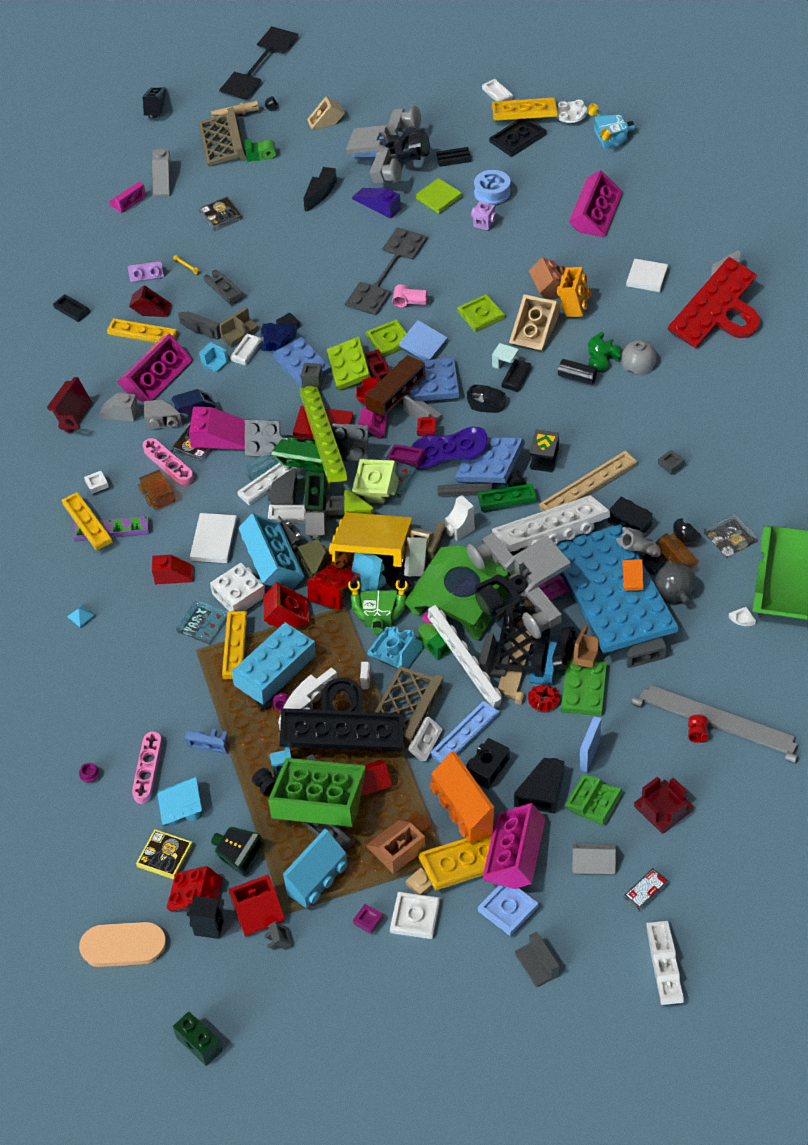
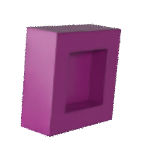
[353,904,383,934]

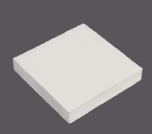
[626,259,668,292]
[390,892,440,939]

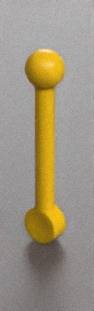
[173,255,199,275]

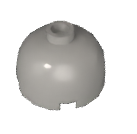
[621,340,657,375]

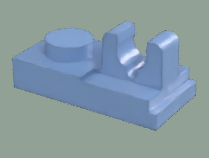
[185,729,228,754]

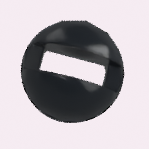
[265,96,278,110]

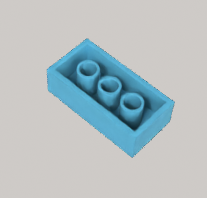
[238,513,305,590]
[232,622,316,705]

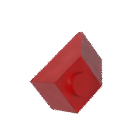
[152,554,193,585]

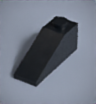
[142,87,166,118]

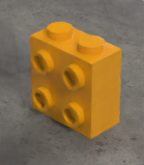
[557,267,591,317]

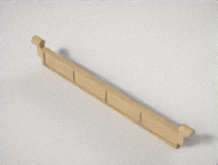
[498,573,560,705]

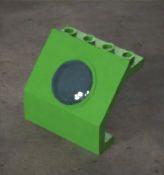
[405,545,510,640]

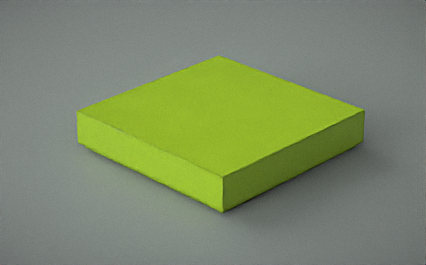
[415,178,462,214]
[457,294,505,332]
[366,319,407,357]

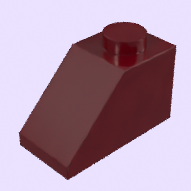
[129,285,172,317]

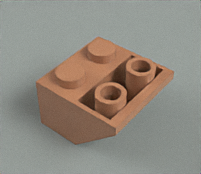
[529,257,566,300]
[366,820,426,874]

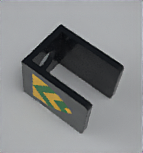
[530,429,559,472]

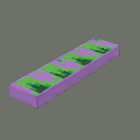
[74,515,149,541]

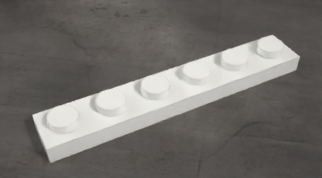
[427,605,502,709]

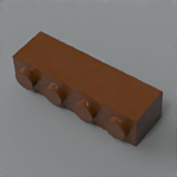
[365,355,425,417]

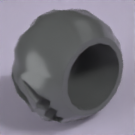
[654,562,697,605]

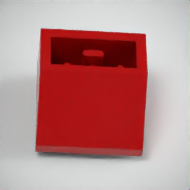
[228,874,285,937]

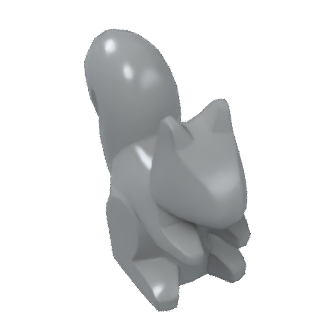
[616,527,662,558]

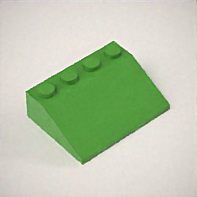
[268,758,366,827]

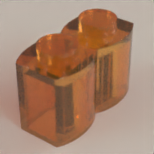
[138,469,175,510]

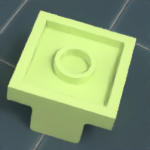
[352,459,399,504]

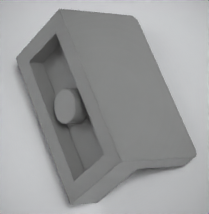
[403,395,442,422]
[572,843,616,874]

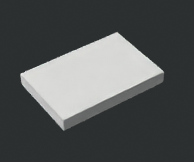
[190,513,237,563]

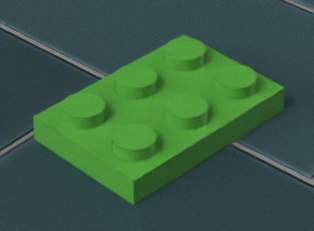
[561,659,607,716]

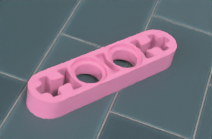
[143,438,194,486]
[132,731,162,804]

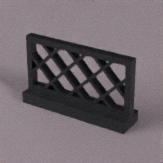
[494,606,551,677]

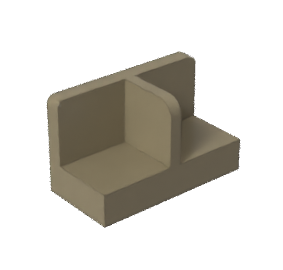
[219,307,259,347]

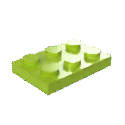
[327,336,371,391]

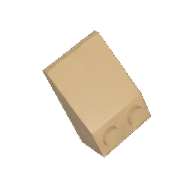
[509,294,561,351]

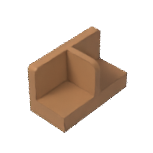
[573,625,601,668]

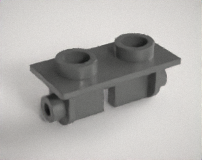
[278,516,304,553]

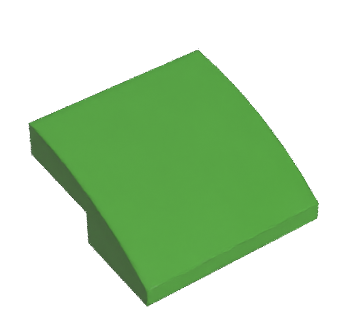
[564,774,623,825]

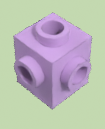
[471,201,497,231]

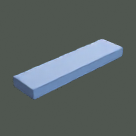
[430,701,499,763]

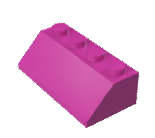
[569,170,623,237]
[117,333,192,402]
[482,803,545,889]

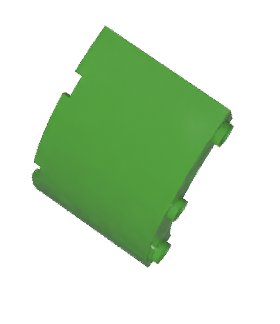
[752,525,808,620]

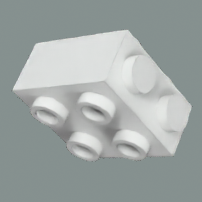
[210,563,266,611]

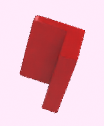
[361,759,392,796]

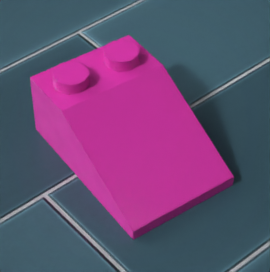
[189,407,245,449]

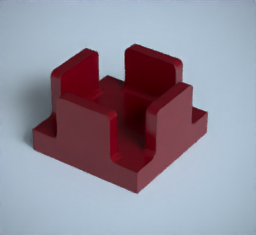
[634,777,694,834]

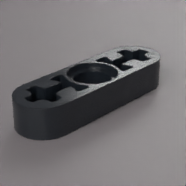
[552,626,577,671]

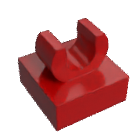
[417,417,437,437]

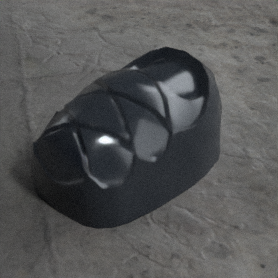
[467,384,506,413]

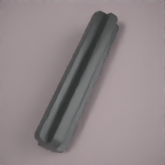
[437,483,492,496]

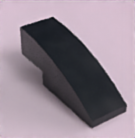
[303,167,337,211]

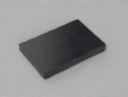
[489,118,547,157]

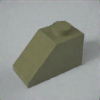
[297,539,329,578]

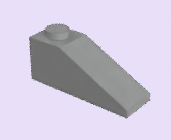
[152,149,172,197]

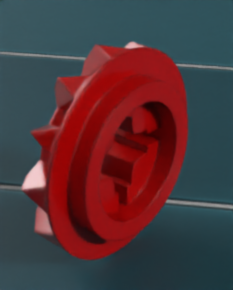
[528,683,560,712]

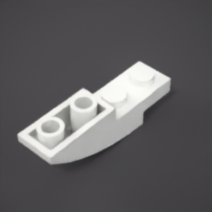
[278,667,337,727]

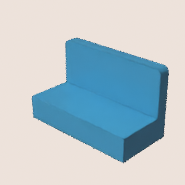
[529,642,557,686]

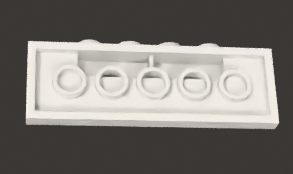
[491,495,610,552]

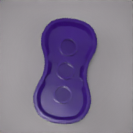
[411,427,488,469]

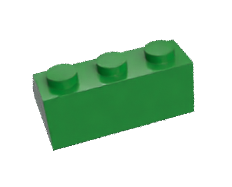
[271,438,324,471]

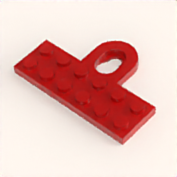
[667,257,759,349]

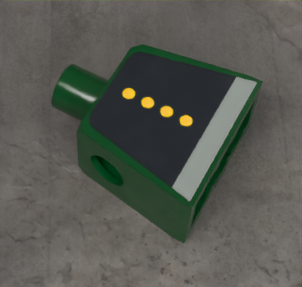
[211,827,265,876]

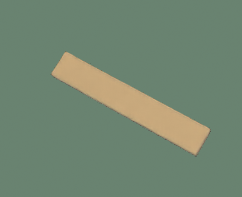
[539,450,637,511]

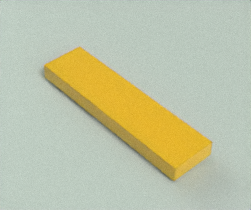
[107,318,178,343]
[61,492,113,551]
[222,611,247,679]

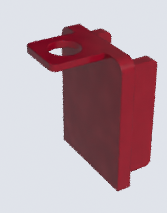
[47,377,93,433]

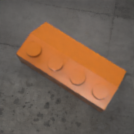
[429,751,494,844]

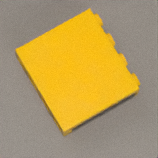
[329,512,412,567]

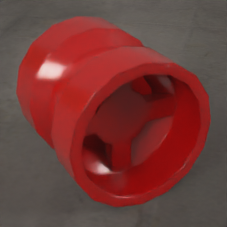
[688,715,708,743]

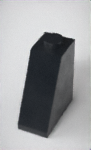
[514,758,564,814]

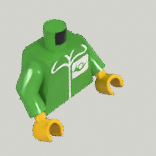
[348,580,409,634]

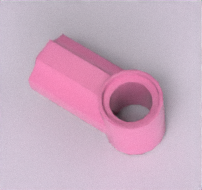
[392,284,427,308]

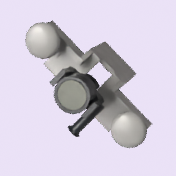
[346,105,430,183]
[466,533,571,638]

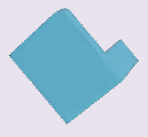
[199,342,229,372]
[270,747,291,776]

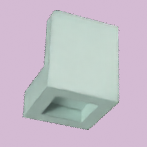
[492,343,519,369]

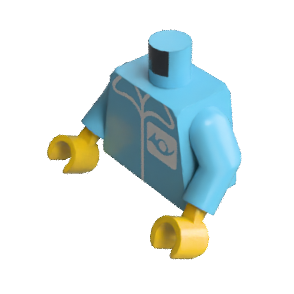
[588,103,635,149]

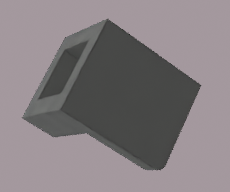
[301,363,323,391]

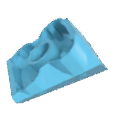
[352,553,386,591]
[367,626,423,668]
[157,777,203,825]

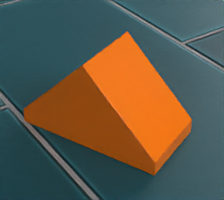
[622,559,643,591]

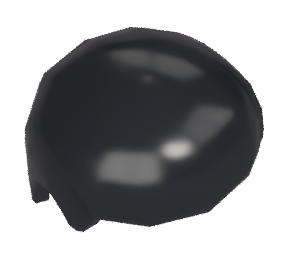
[673,518,702,545]

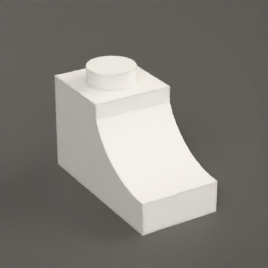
[445,495,475,541]

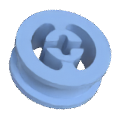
[474,170,511,205]

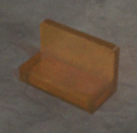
[657,533,698,568]

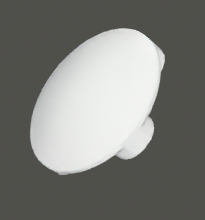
[556,100,588,123]

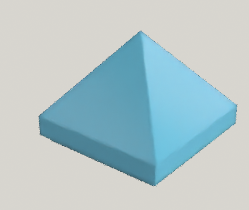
[67,605,95,628]

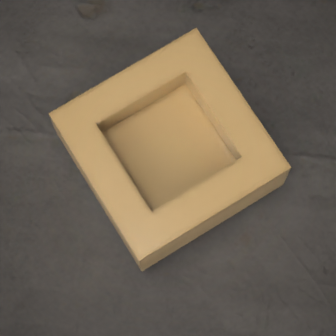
[406,868,433,895]

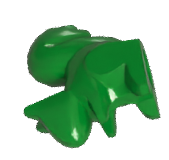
[588,332,621,372]

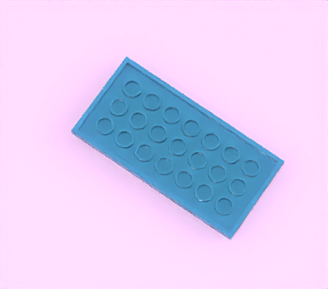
[556,524,678,653]

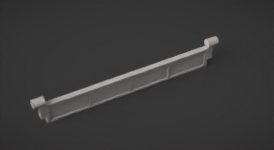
[631,685,798,763]

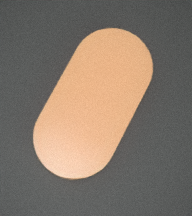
[79,922,166,967]

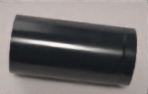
[558,359,598,385]

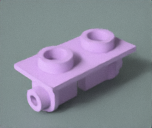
[128,261,164,282]

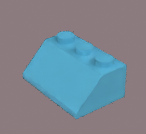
[283,829,348,909]

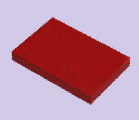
[293,406,354,439]

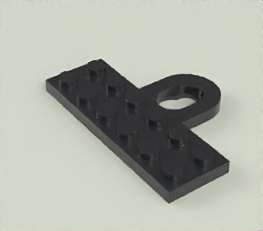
[279,678,403,752]

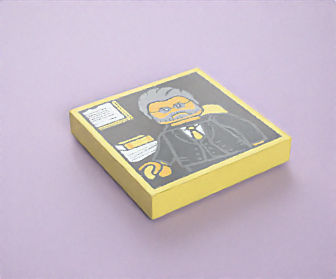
[136,829,193,879]

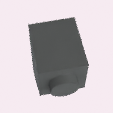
[268,468,298,505]
[627,637,666,668]

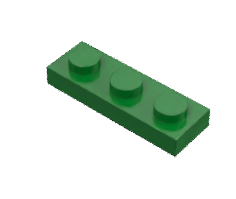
[478,483,536,511]

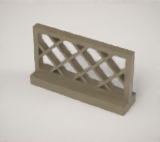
[199,107,247,167]
[375,666,444,748]

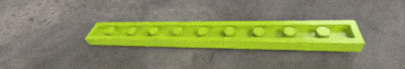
[300,386,347,483]

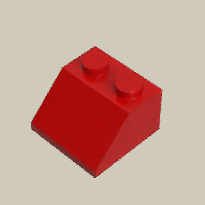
[263,581,309,628]

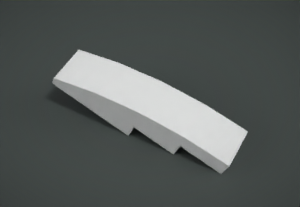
[646,921,683,1005]

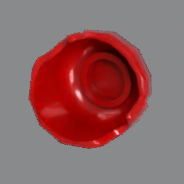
[356,377,379,404]

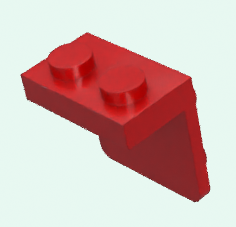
[307,565,360,610]
[167,866,223,912]

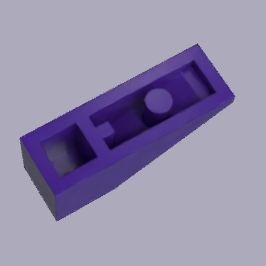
[352,188,401,219]

